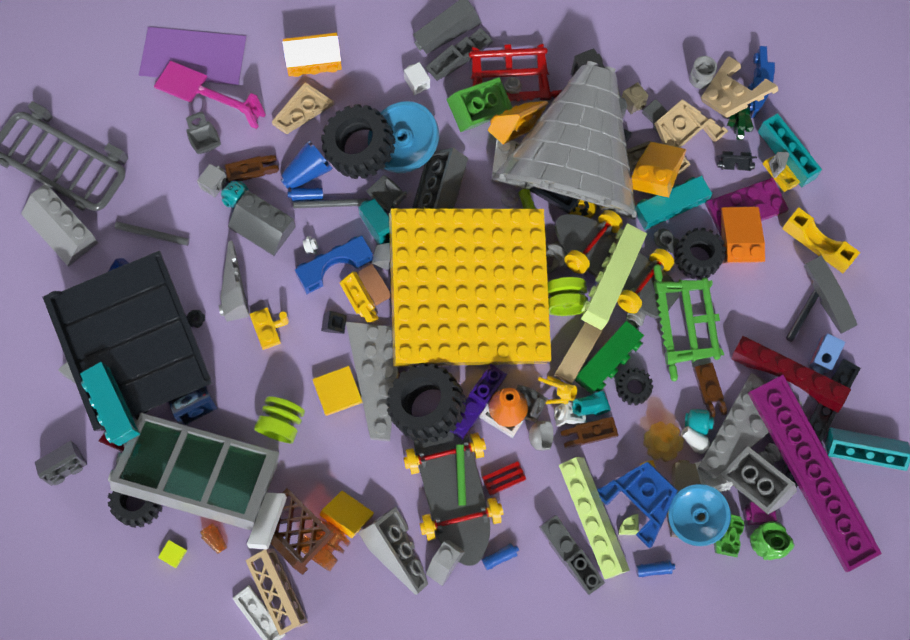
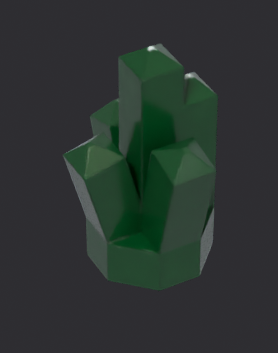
[727,107,754,140]

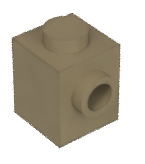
[621,82,649,114]

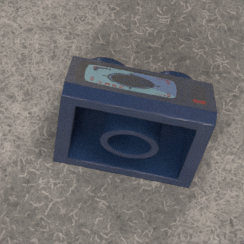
[169,387,218,425]

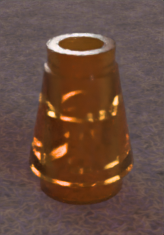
[199,523,227,555]

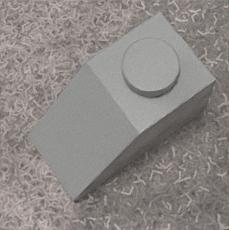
[426,540,465,586]

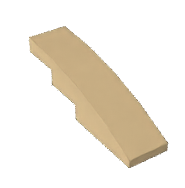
[554,322,606,385]

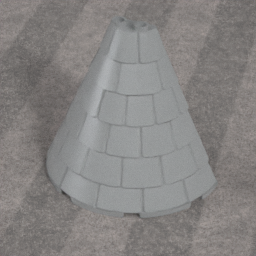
[493,61,637,220]

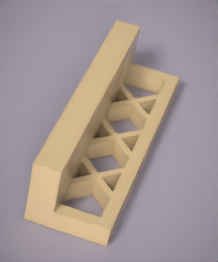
[245,548,308,636]

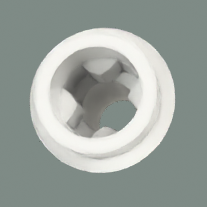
[681,426,710,454]

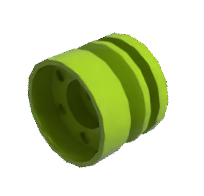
[254,396,305,444]

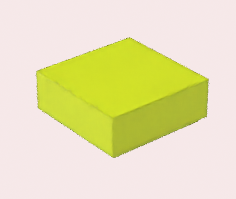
[158,540,187,568]

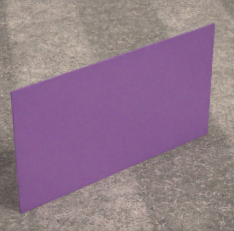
[139,27,246,85]

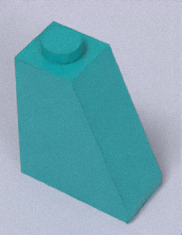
[358,199,390,245]

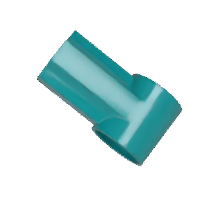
[572,391,611,417]

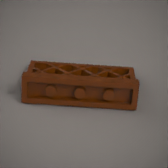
[271,488,334,575]

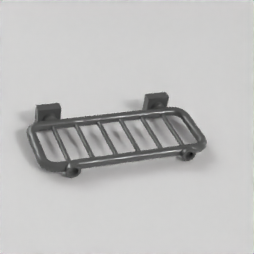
[0,101,128,211]

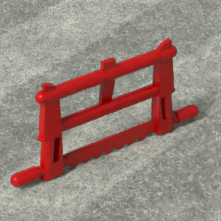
[469,44,562,102]

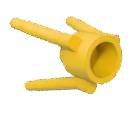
[538,376,577,404]

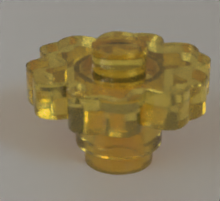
[643,421,684,462]

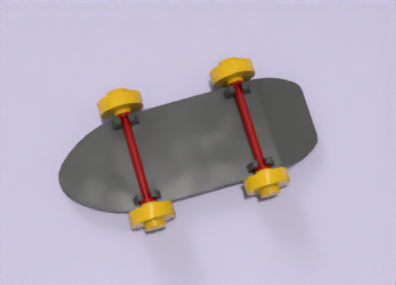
[555,210,680,319]
[403,431,504,566]

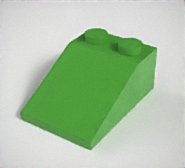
[446,77,513,132]

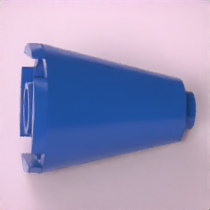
[280,140,333,189]

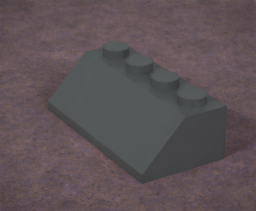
[412,147,468,209]

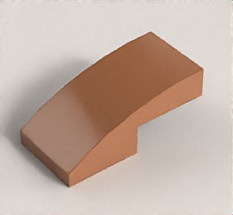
[357,264,391,306]

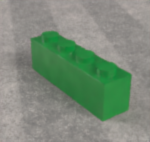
[575,320,644,395]

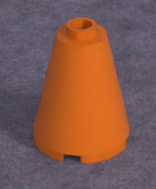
[489,388,528,427]

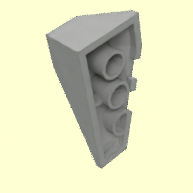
[218,241,250,322]
[358,507,428,595]

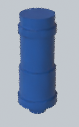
[288,188,323,201]
[481,543,519,570]
[636,559,676,578]

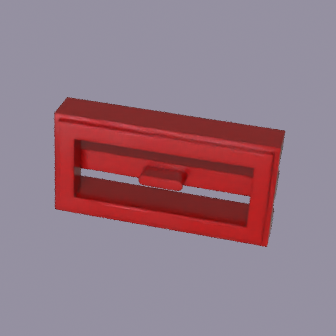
[482,461,526,496]

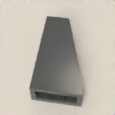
[413,0,482,54]

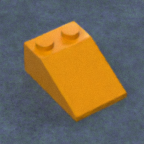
[631,142,686,198]

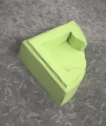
[618,514,639,535]

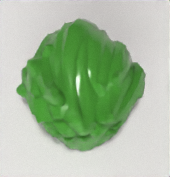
[750,521,795,560]

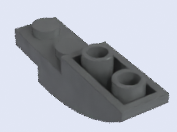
[539,515,605,595]

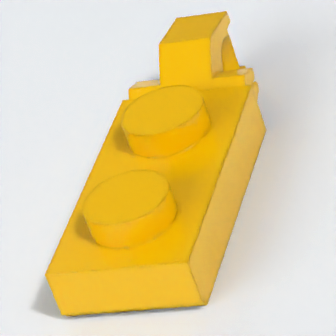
[339,271,379,323]

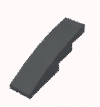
[425,28,493,81]
[804,255,858,334]

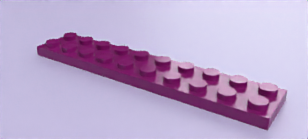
[748,375,882,572]

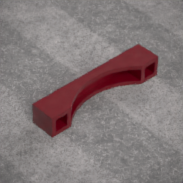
[731,336,851,413]

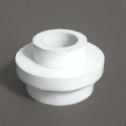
[303,236,318,254]

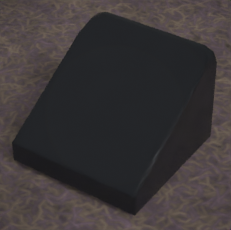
[321,311,347,334]

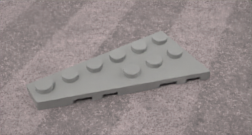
[698,373,802,479]

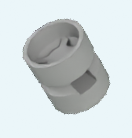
[689,56,717,89]

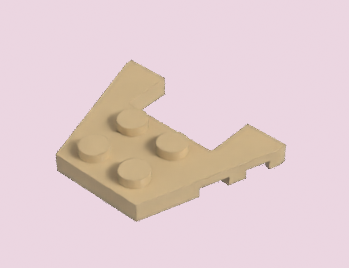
[701,57,779,118]
[654,100,728,175]

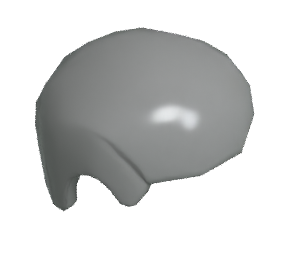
[528,421,553,451]

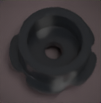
[187,310,205,328]

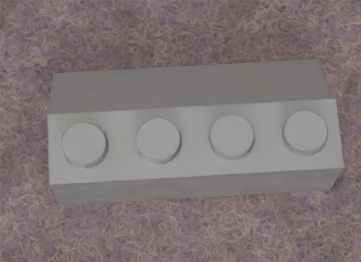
[21,183,98,267]

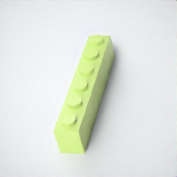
[581,223,647,330]
[559,457,630,579]

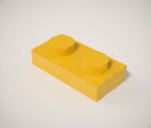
[762,156,800,192]

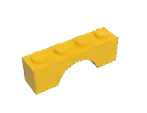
[782,207,861,274]

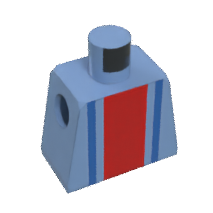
[808,333,846,375]

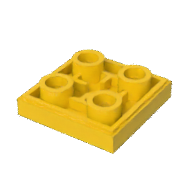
[312,366,363,416]
[319,490,374,538]

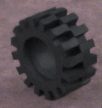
[616,368,653,406]

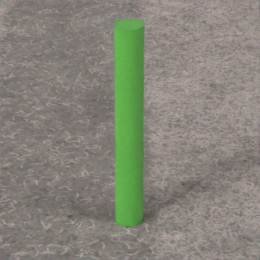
[456,445,466,506]

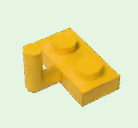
[250,307,289,350]

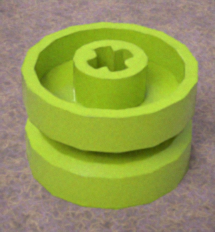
[548,277,588,316]

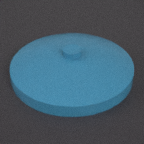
[368,101,439,173]

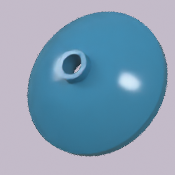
[668,484,731,546]

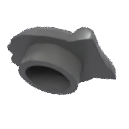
[654,228,680,253]

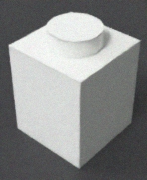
[404,62,430,95]

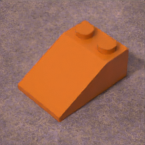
[721,207,765,264]

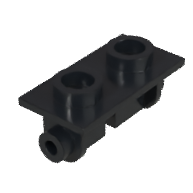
[717,151,757,171]

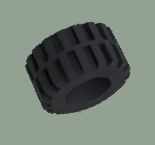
[674,228,726,280]
[108,473,163,528]

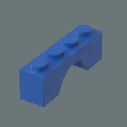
[294,236,373,295]

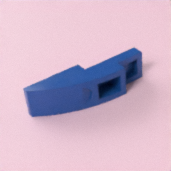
[748,46,775,118]

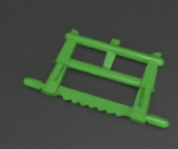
[654,264,724,381]

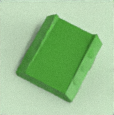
[714,514,744,557]

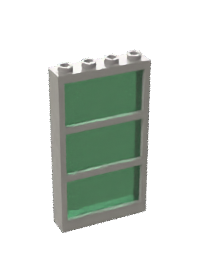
[108,413,279,531]

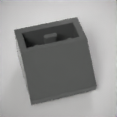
[35,441,87,486]

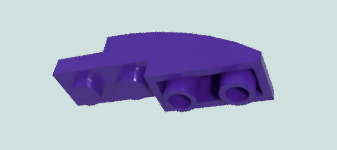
[450,364,507,440]

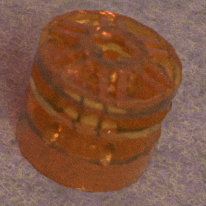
[301,518,351,572]

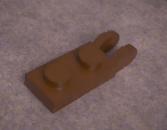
[224,155,279,183]
[693,363,727,417]
[560,417,619,448]

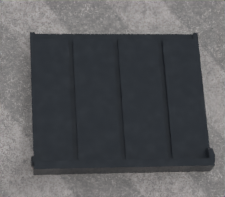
[42,251,213,431]

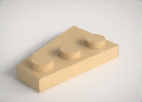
[272,83,334,134]

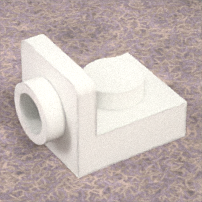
[554,402,586,426]

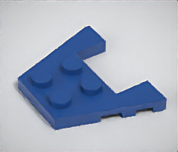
[597,462,678,548]

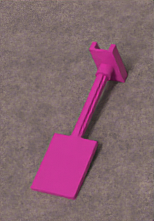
[154,61,266,129]

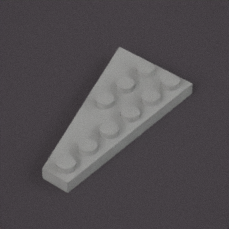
[346,322,399,441]

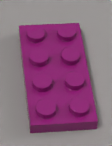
[705,178,789,236]

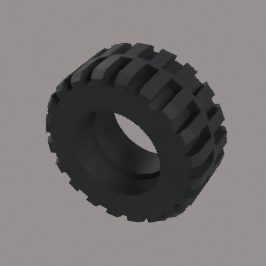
[321,104,396,179]
[386,363,466,443]

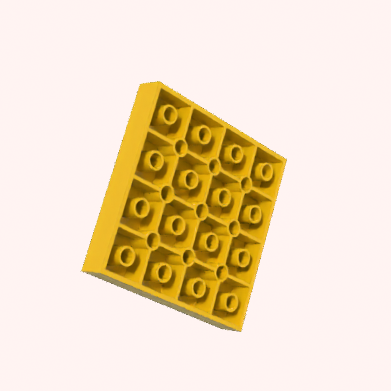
[389,209,551,366]

